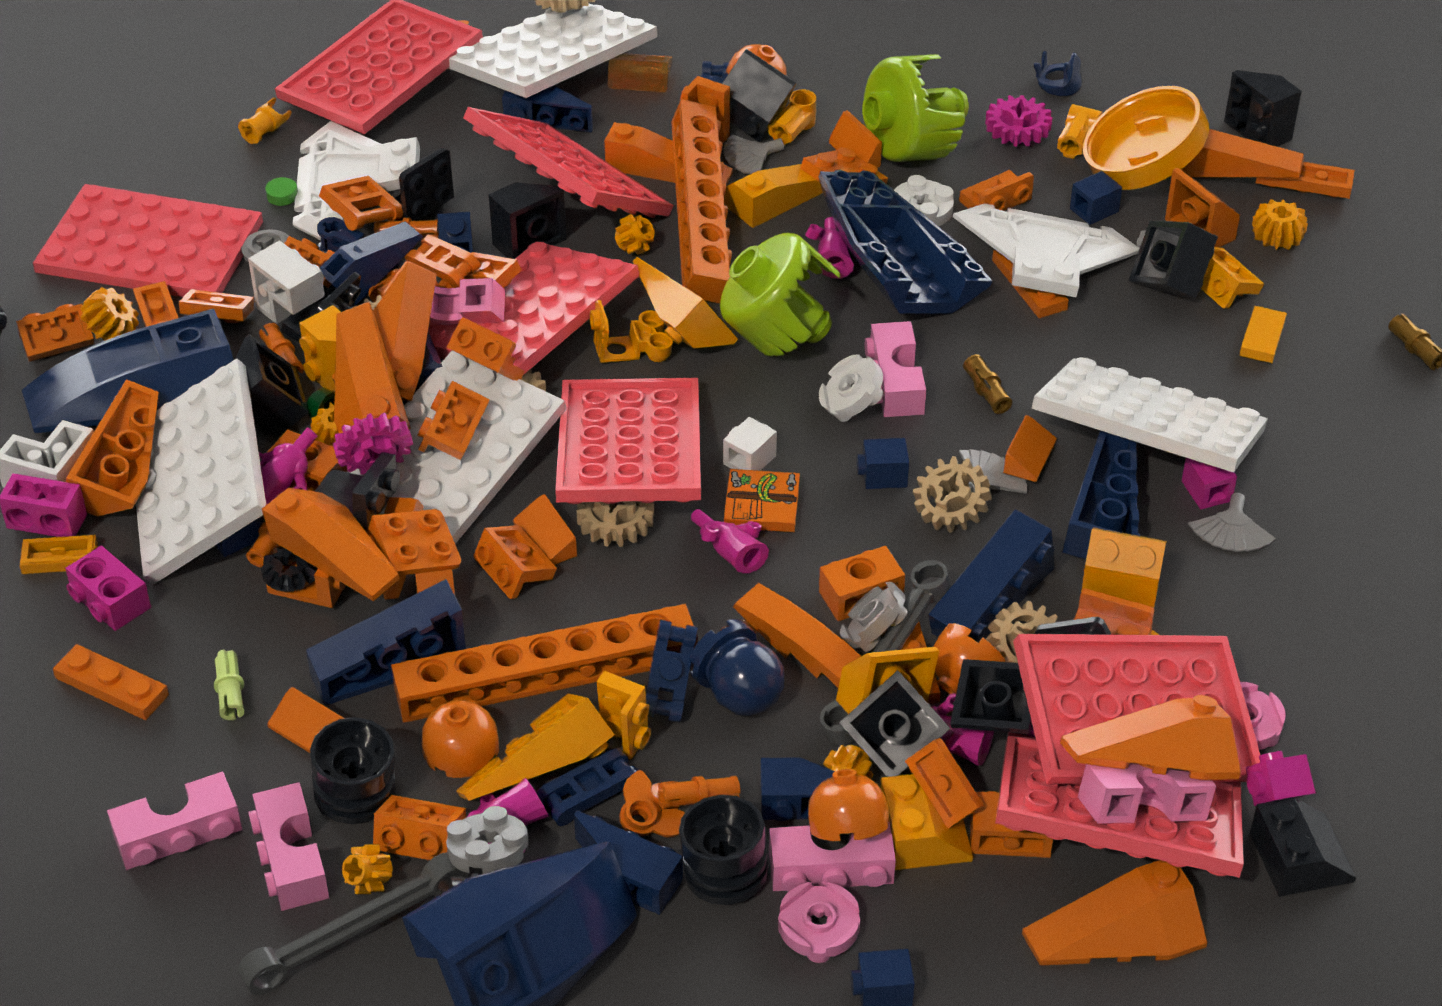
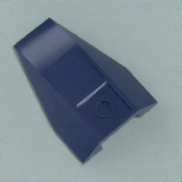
[818,170,992,314]
[22,309,234,433]
[402,841,637,1006]

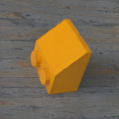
[299,305,341,391]
[1081,528,1167,608]
[836,647,939,714]
[881,774,973,870]

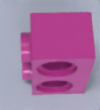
[0,473,87,537]
[65,545,151,631]

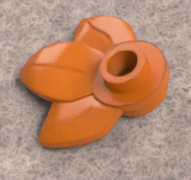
[619,770,685,838]

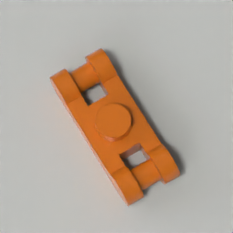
[405,234,481,288]

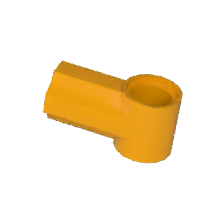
[768,89,817,146]
[1057,104,1103,159]

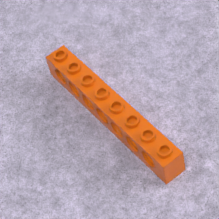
[671,99,732,303]
[391,604,698,723]

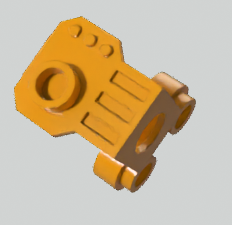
[590,300,673,363]

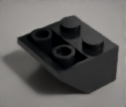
[1224,70,1302,147]

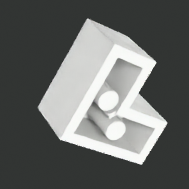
[248,240,325,324]
[0,420,94,488]

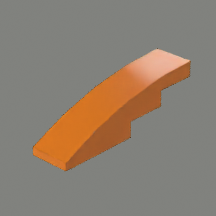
[733,583,861,688]

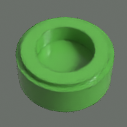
[265,177,298,206]

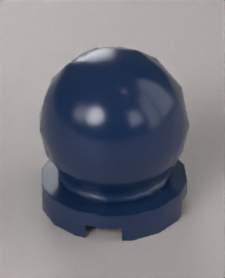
[689,619,784,716]

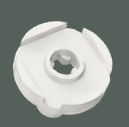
[894,175,954,226]
[819,354,883,422]

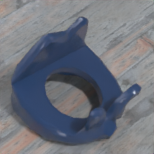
[1034,51,1082,96]

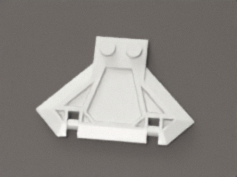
[293,121,420,240]
[953,203,1139,297]

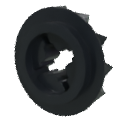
[260,547,318,592]

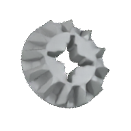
[241,229,289,262]

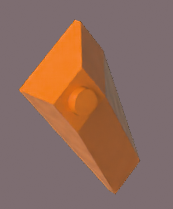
[604,122,733,186]
[1181,129,1304,178]
[334,261,437,401]
[334,302,411,433]
[66,379,159,516]
[262,488,400,601]
[1060,695,1241,780]
[1022,860,1207,966]

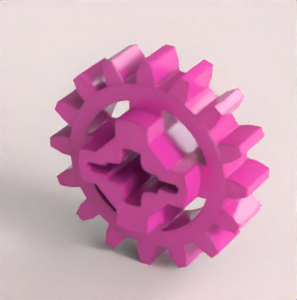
[985,95,1053,147]
[333,413,413,475]

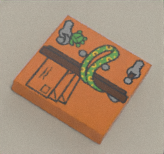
[724,469,800,532]

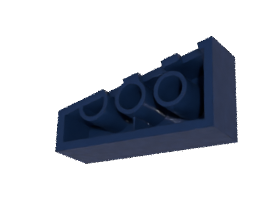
[1062,430,1140,559]
[928,509,1055,643]
[306,579,466,706]

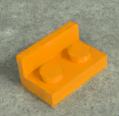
[1201,247,1264,309]
[597,671,651,760]

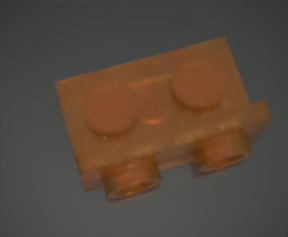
[608,53,672,92]

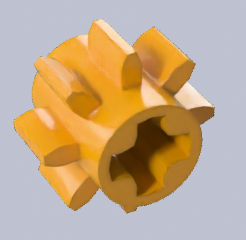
[615,214,655,255]
[823,745,874,779]
[342,844,393,895]

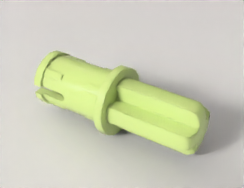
[214,649,245,720]

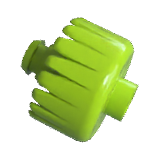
[862,54,969,162]
[720,233,840,356]

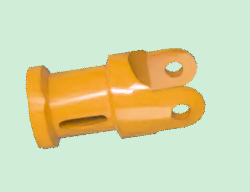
[238,98,292,144]

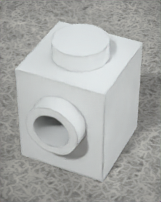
[723,417,777,471]

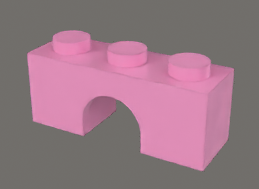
[429,278,505,326]
[865,321,926,417]
[1078,763,1216,824]
[107,771,242,870]
[248,782,329,911]
[769,821,896,892]

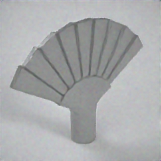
[723,135,784,174]
[958,449,1027,494]
[1188,493,1276,552]

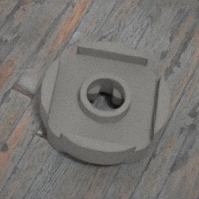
[840,582,908,652]
[446,806,529,874]

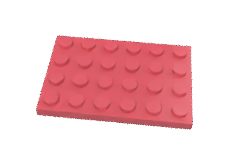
[275,0,483,135]
[463,107,674,218]
[33,184,263,297]
[428,242,639,375]
[555,378,701,504]
[1013,634,1260,784]
[995,733,1244,878]

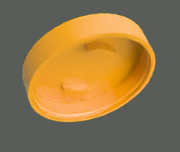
[1083,86,1209,190]

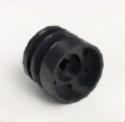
[310,717,396,824]
[679,795,769,905]

